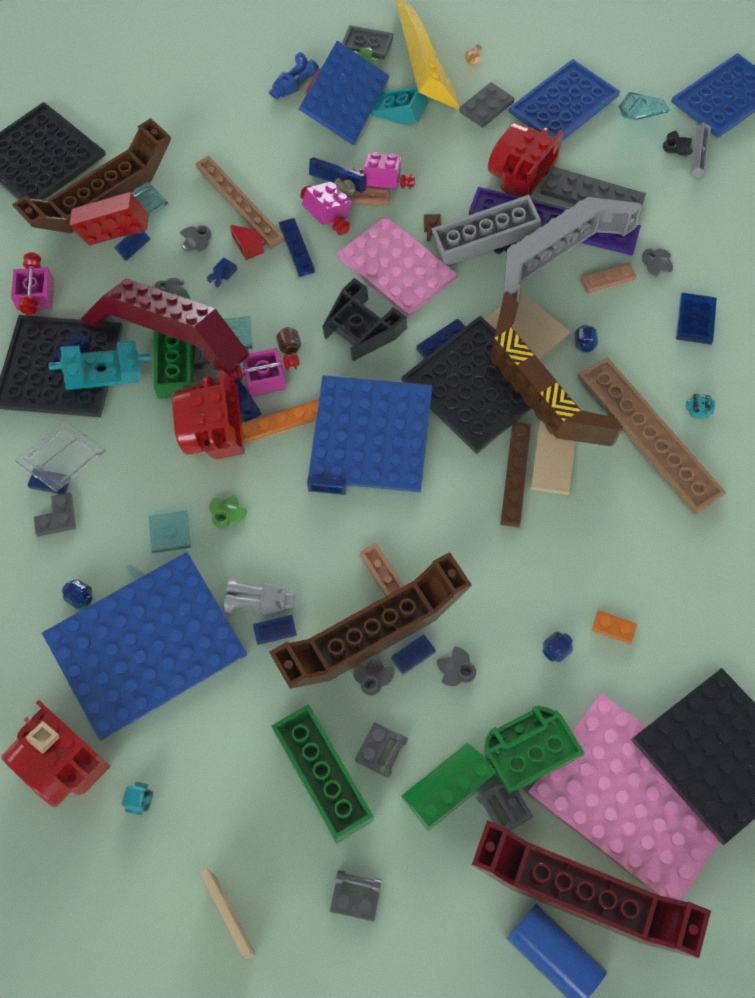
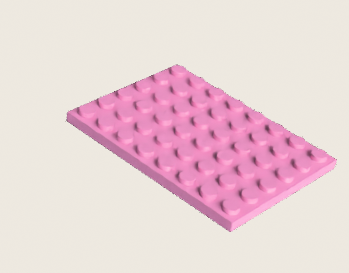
[527,694,719,900]

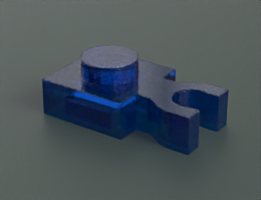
[207,257,238,288]

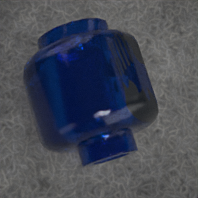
[574,325,598,352]
[62,579,93,609]
[542,632,573,662]

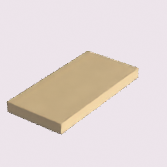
[531,421,575,495]
[200,868,256,960]

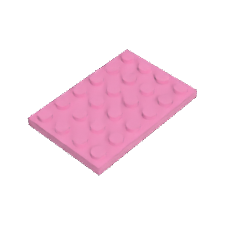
[337,216,457,317]

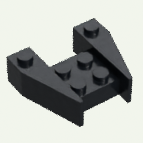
[322,278,407,361]

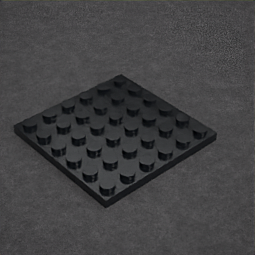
[0,102,106,200]
[0,315,123,418]
[401,316,532,454]
[631,668,755,846]

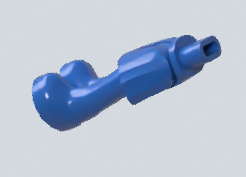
[269,52,319,99]

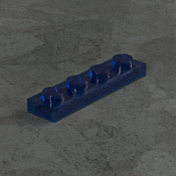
[309,157,367,193]
[278,218,315,277]

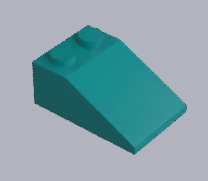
[371,87,429,124]

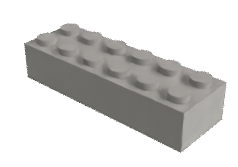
[432,195,541,266]

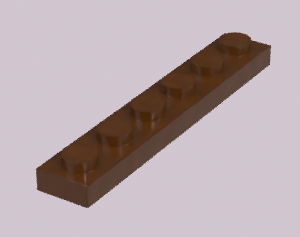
[500,422,531,527]

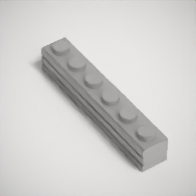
[691,122,711,178]

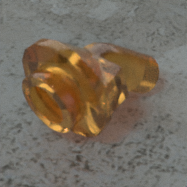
[465,44,482,65]

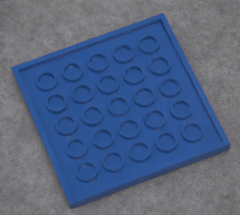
[308,375,432,492]

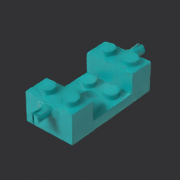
[49,341,151,390]

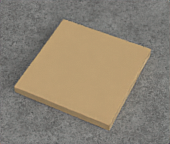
[485,291,571,361]

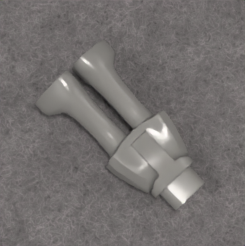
[224,578,295,615]

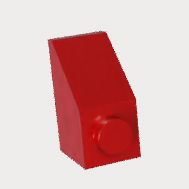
[230,225,265,260]

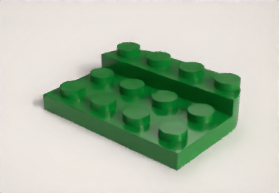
[484,705,585,795]

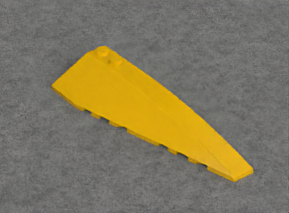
[396,0,460,110]

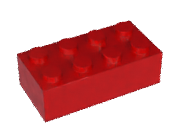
[69,192,149,246]

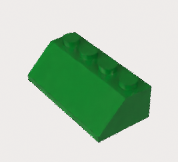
[401,743,496,831]

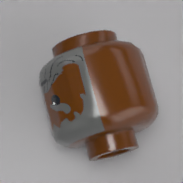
[276,327,301,355]

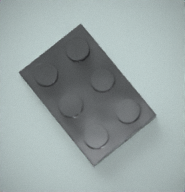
[342,25,393,59]
[459,82,515,128]

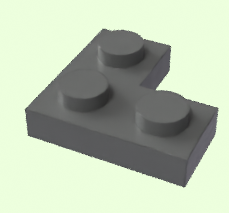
[34,492,76,537]

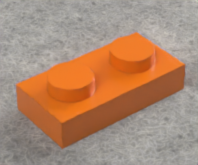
[591,610,637,644]

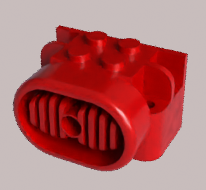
[488,123,563,197]
[172,369,245,459]
[1,700,111,808]

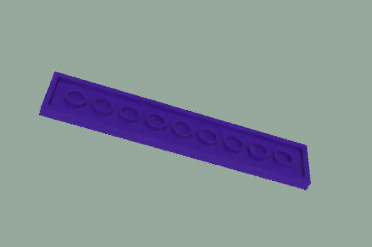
[468,187,641,256]

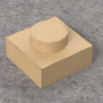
[26,721,59,754]

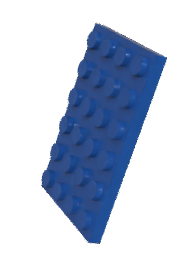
[298,41,390,145]
[671,53,755,138]
[509,59,620,142]

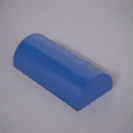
[506,903,607,998]

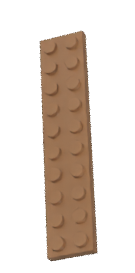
[578,357,726,515]

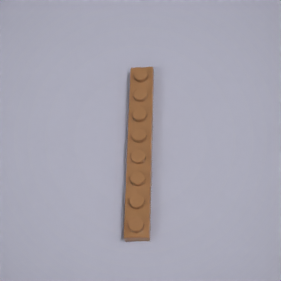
[195,156,285,249]

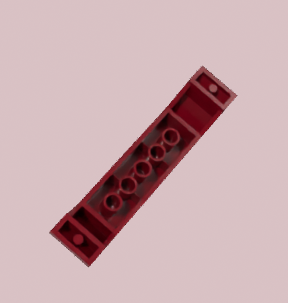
[81,279,249,374]
[471,820,711,959]

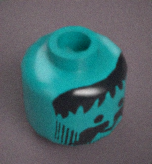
[686,394,715,419]
[122,781,153,815]

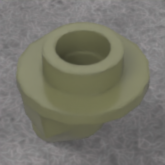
[334,178,355,197]

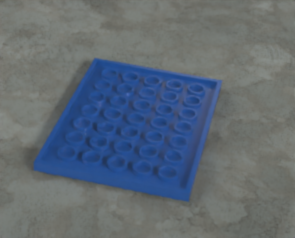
[42,552,247,741]

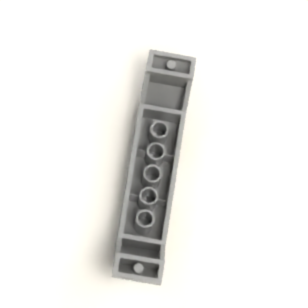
[503,197,642,303]

